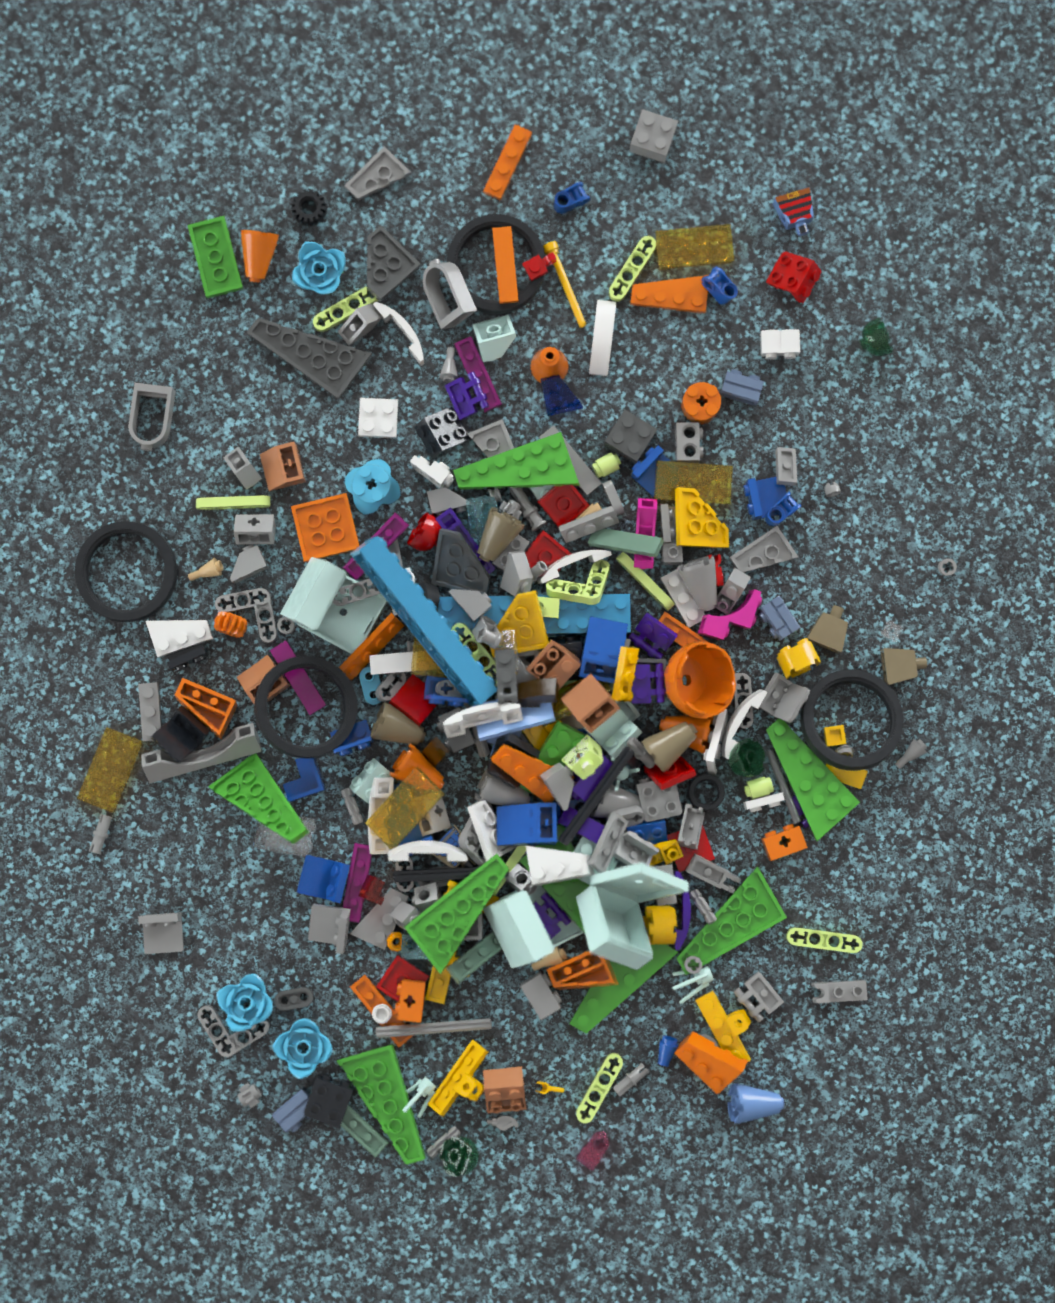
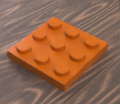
[291,493,360,562]

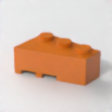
[175,678,238,740]
[546,950,619,990]
[674,1031,748,1094]

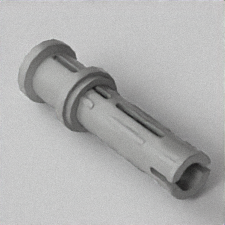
[507,487,547,532]

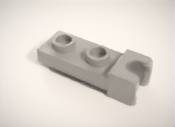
[811,980,867,1003]

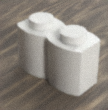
[760,329,800,359]

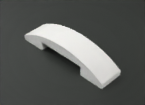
[589,300,616,376]
[373,302,424,366]
[537,550,612,584]
[369,651,441,675]
[722,689,767,759]
[443,702,523,738]
[368,777,394,855]
[388,841,467,861]

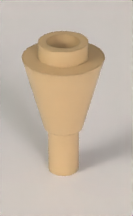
[188,558,224,581]
[531,946,567,971]

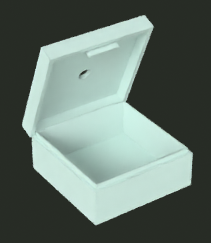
[280,557,387,654]
[576,863,689,970]
[483,885,583,968]

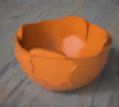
[664,641,736,718]

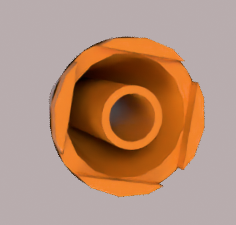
[241,230,279,283]
[531,347,568,385]
[659,716,714,754]
[389,743,445,793]

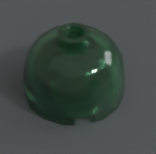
[860,317,894,356]
[727,738,766,778]
[439,1136,479,1177]

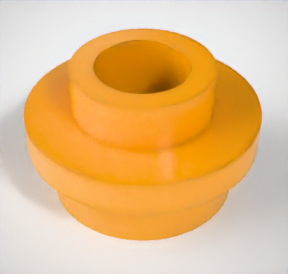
[387,932,406,951]

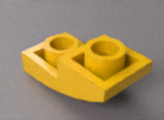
[826,764,868,789]
[649,840,683,867]

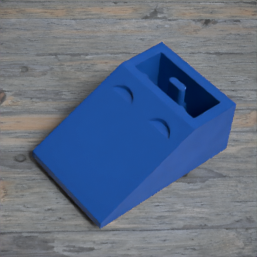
[578,616,628,683]
[496,803,557,846]

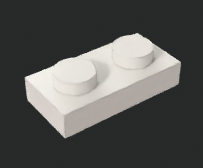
[743,793,785,812]

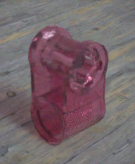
[576,1131,609,1171]

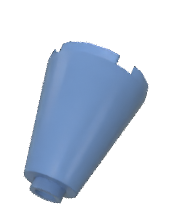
[727,1083,784,1124]

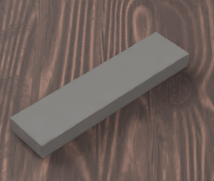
[539,425,602,496]

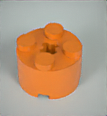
[681,382,721,424]

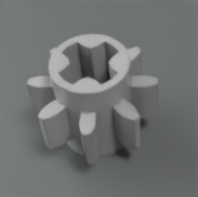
[498,500,522,520]
[237,1083,262,1108]

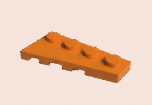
[630,275,709,314]
[491,744,575,803]

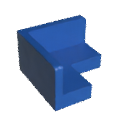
[283,758,326,803]

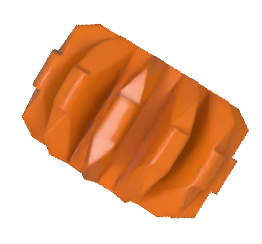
[214,611,247,638]

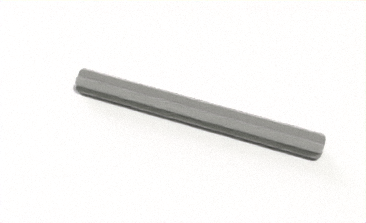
[375,1018,492,1038]

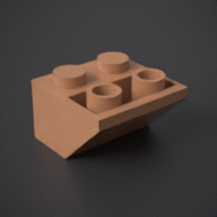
[260,442,306,491]
[526,640,581,689]
[237,655,291,703]
[561,674,620,734]
[483,1067,526,1113]

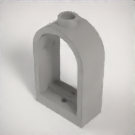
[423,259,477,329]
[129,383,176,451]

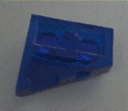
[541,375,583,416]

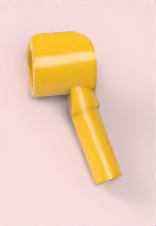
[535,1081,564,1094]

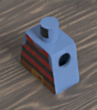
[773,187,814,236]

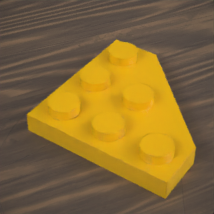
[675,487,729,548]
[490,590,549,658]

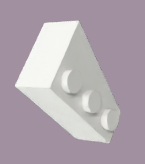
[526,846,594,886]

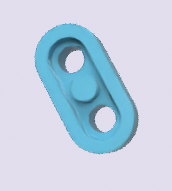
[359,667,384,705]

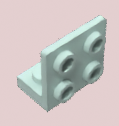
[584,709,642,759]

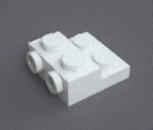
[410,455,454,488]

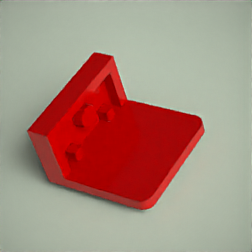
[766,251,822,304]

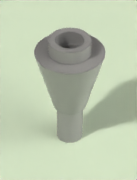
[439,347,458,383]
[895,739,927,769]

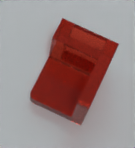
[358,874,385,906]

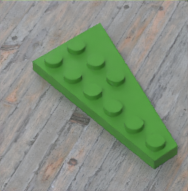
[453,432,580,490]
[766,719,860,842]
[208,753,309,844]
[519,824,590,935]
[404,854,509,974]
[676,867,787,975]
[569,945,678,1034]
[337,1044,426,1164]

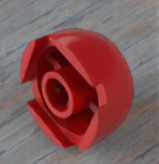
[407,512,441,551]

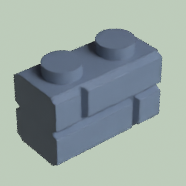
[720,370,764,406]
[758,595,801,641]
[272,1087,310,1133]

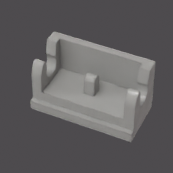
[678,804,705,850]

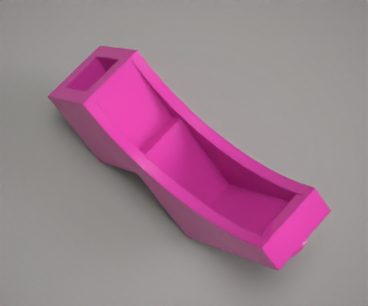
[634,498,657,569]
[698,589,762,640]

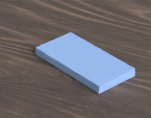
[472,699,556,741]

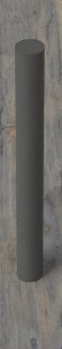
[766,750,801,824]

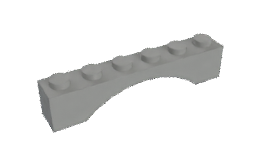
[141,723,262,783]

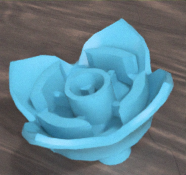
[292,242,345,294]
[345,459,401,515]
[217,973,273,1032]
[272,1018,333,1079]

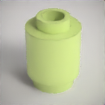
[592,452,621,478]
[744,777,774,800]

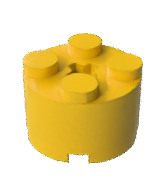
[776,638,821,679]
[642,905,677,945]

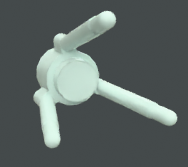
[610,757,640,791]
[672,966,713,1004]
[403,1077,436,1118]

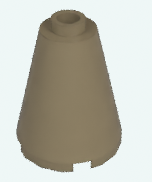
[478,507,525,563]
[370,703,426,745]
[642,722,698,772]

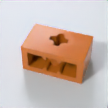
[761,824,808,861]
[395,979,426,1023]

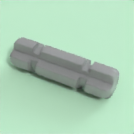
[341,787,363,825]
[689,889,717,925]
[427,1126,461,1158]

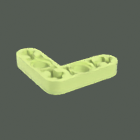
[546,560,610,605]

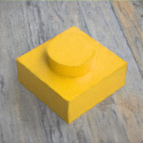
[823,725,846,747]

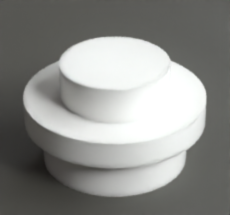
[372,1004,392,1024]

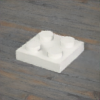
[358,398,398,438]

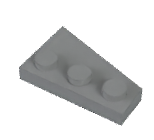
[467,419,514,458]
[350,888,409,950]

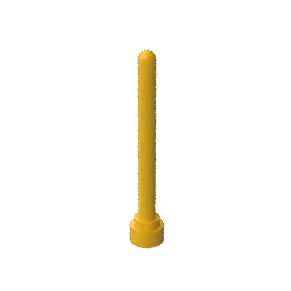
[543,241,586,328]

